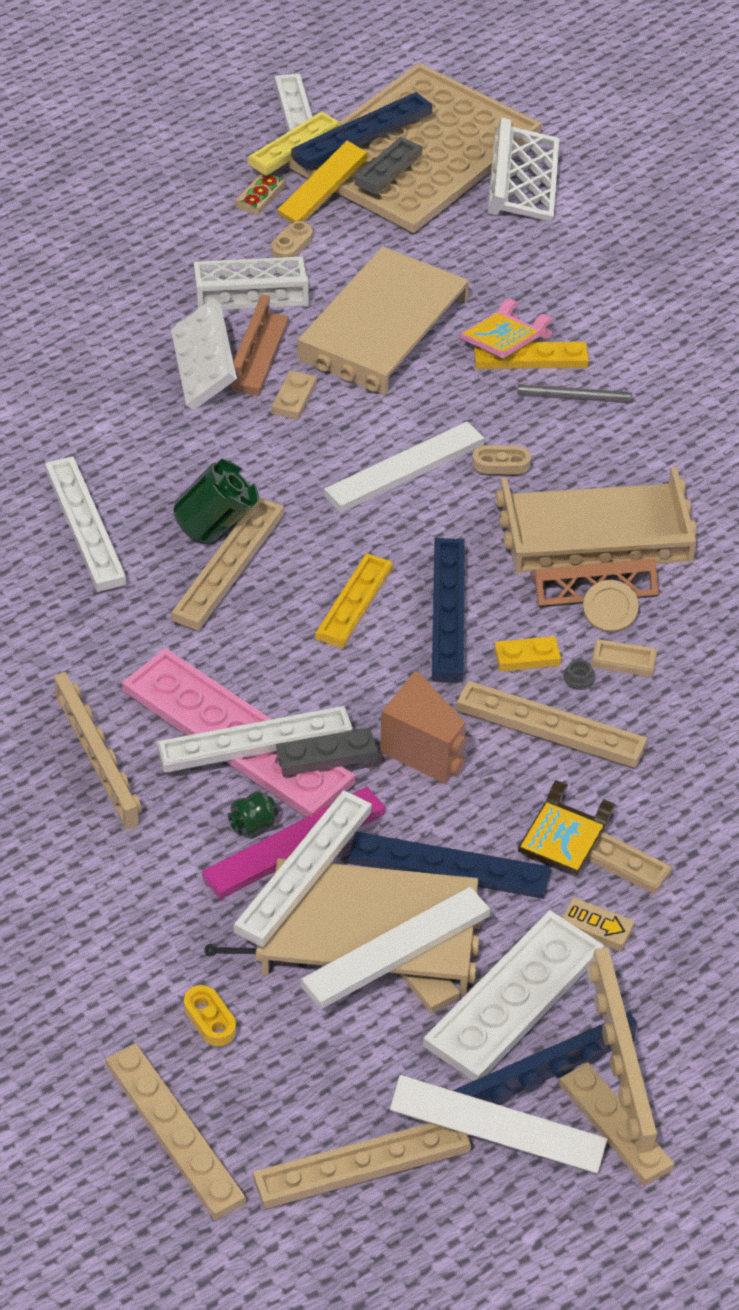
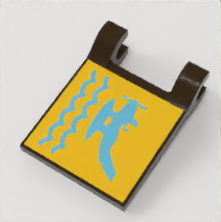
[518,780,616,876]

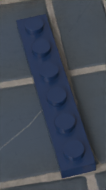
[291,92,432,170]
[432,538,465,682]
[348,832,551,899]
[452,1012,637,1105]

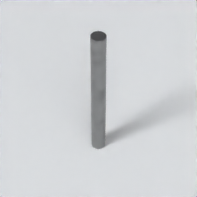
[517,384,632,403]

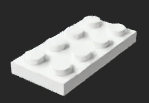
[171,298,237,410]

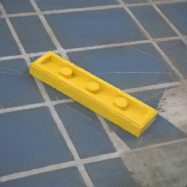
[277,141,368,223]
[315,553,394,649]

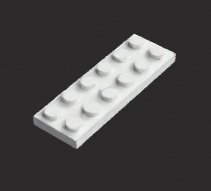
[423,910,604,1081]

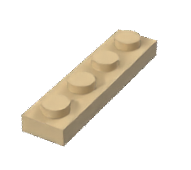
[559,1062,674,1187]

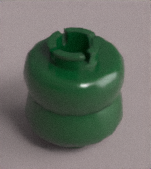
[227,791,278,838]

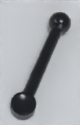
[204,944,257,957]

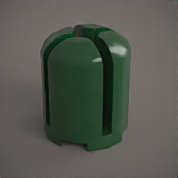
[173,458,259,544]

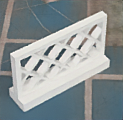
[487,117,559,221]
[194,257,309,310]

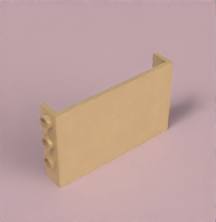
[297,246,469,395]
[495,466,696,573]
[256,858,481,995]

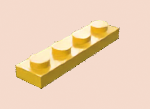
[474,341,589,369]

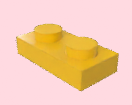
[494,636,561,672]

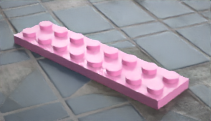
[122,648,355,817]

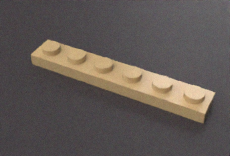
[171,497,284,631]
[54,672,142,830]
[456,681,647,768]
[587,947,657,1153]
[105,1043,246,1221]
[253,1123,471,1209]

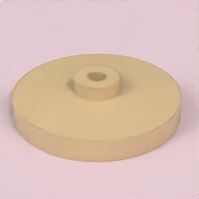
[583,580,639,632]

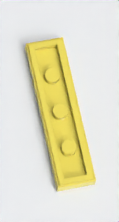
[247,112,341,176]

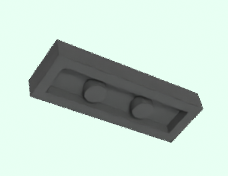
[355,136,422,195]
[276,728,378,777]

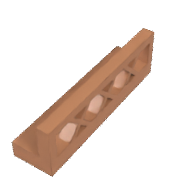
[232,294,289,396]
[530,558,659,606]

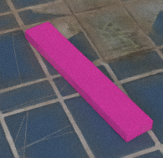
[202,786,386,900]

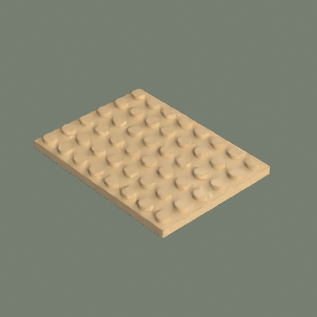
[289,63,542,233]

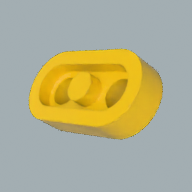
[184,985,236,1046]

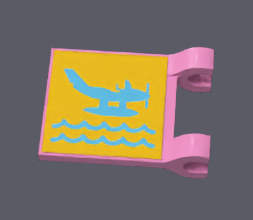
[460,298,553,358]

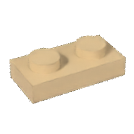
[271,370,317,420]

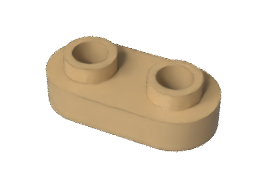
[271,221,313,258]
[472,445,531,475]

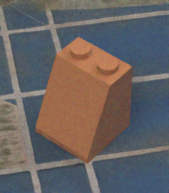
[380,671,467,784]

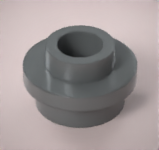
[563,659,595,689]

